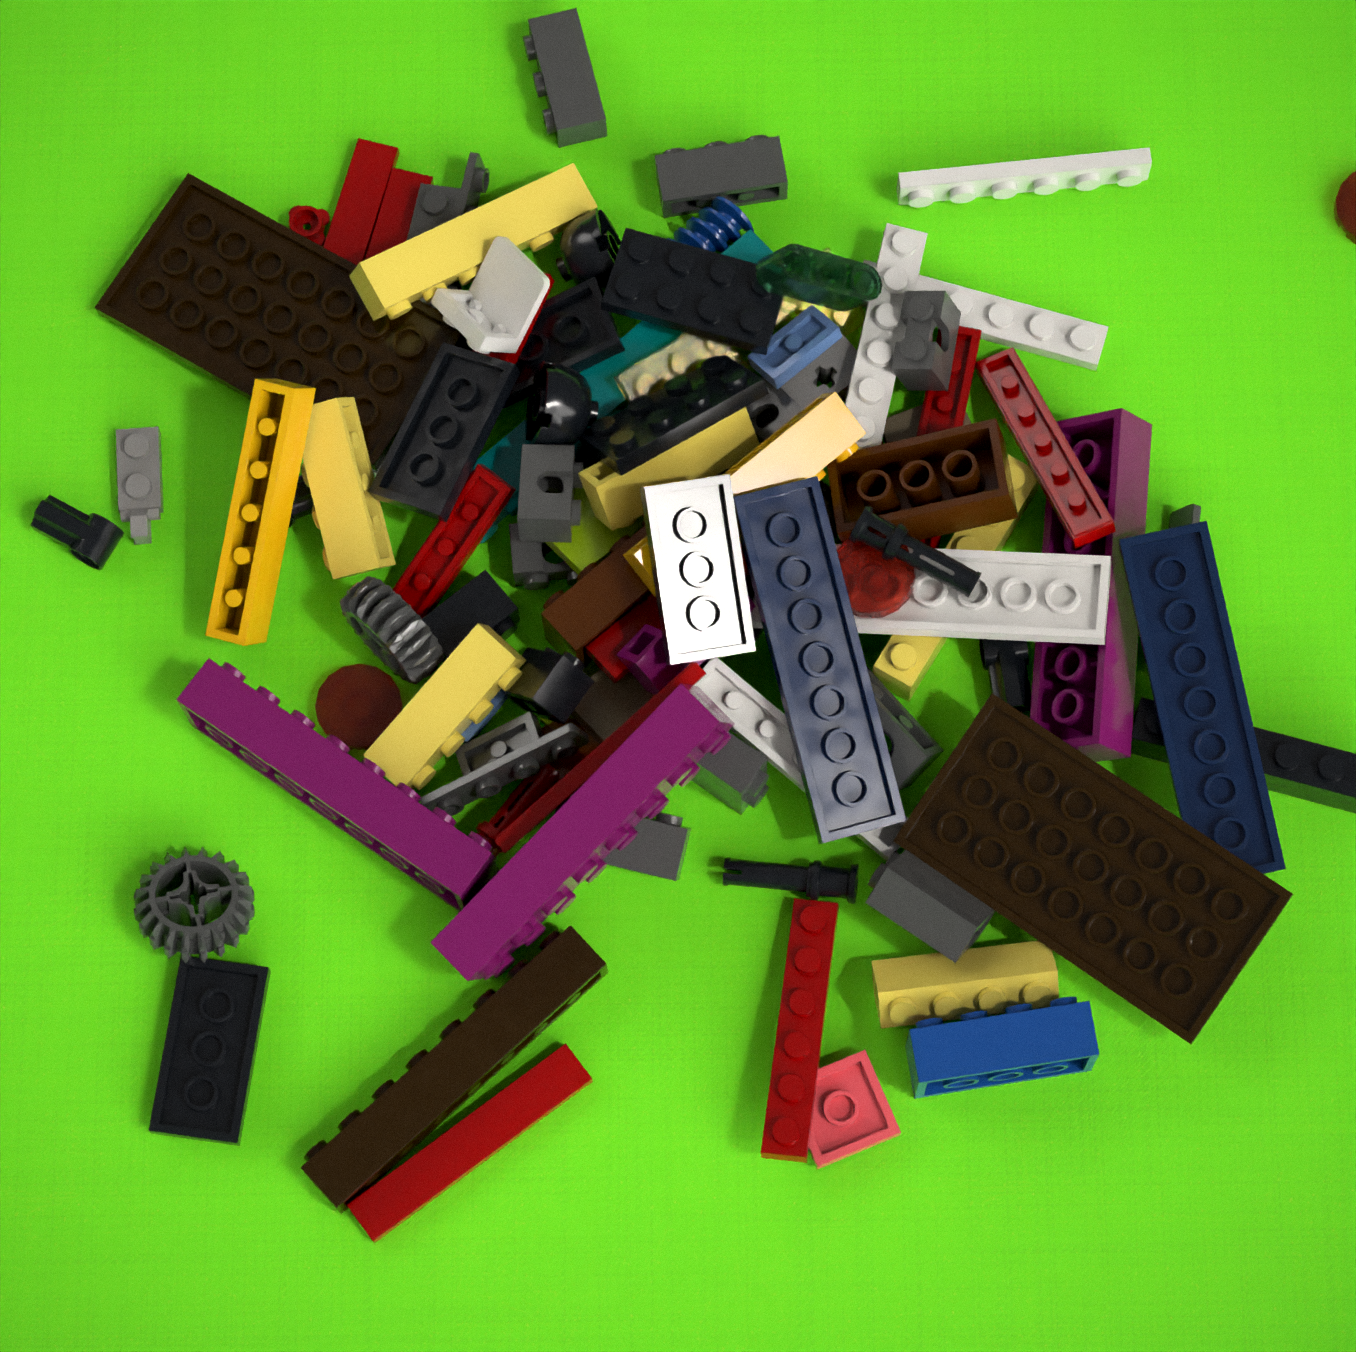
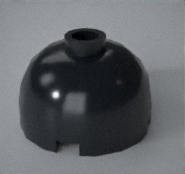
[556,208,621,293]
[525,361,599,445]

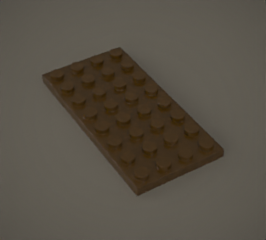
[95,173,466,471]
[893,693,1294,1044]

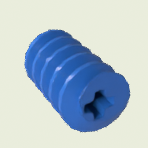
[667,196,754,253]

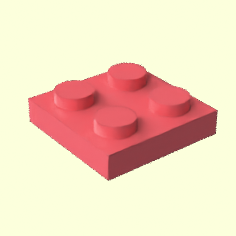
[809,1050,901,1170]

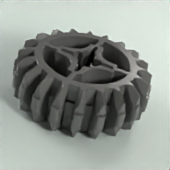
[340,576,444,684]
[134,847,255,963]

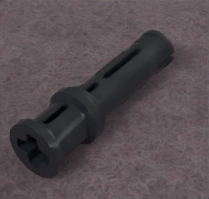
[848,505,982,598]
[723,857,859,904]

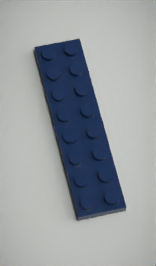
[733,476,906,844]
[1118,521,1286,874]

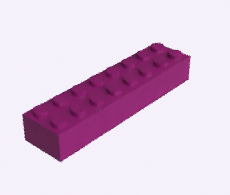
[1030,408,1152,762]
[176,658,499,912]
[430,683,735,981]

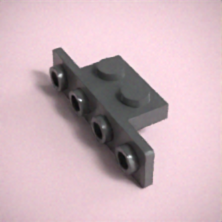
[407,152,489,310]
[420,711,590,816]

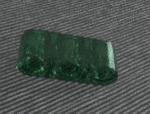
[756,244,882,312]

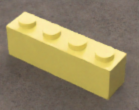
[301,397,396,579]
[578,407,760,531]
[363,623,526,790]
[871,940,1059,1029]

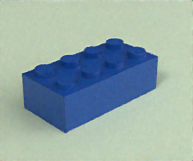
[905,997,1099,1099]

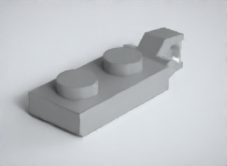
[116,427,164,545]

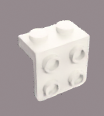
[431,236,550,354]

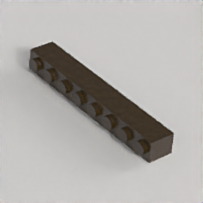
[301,925,608,1214]

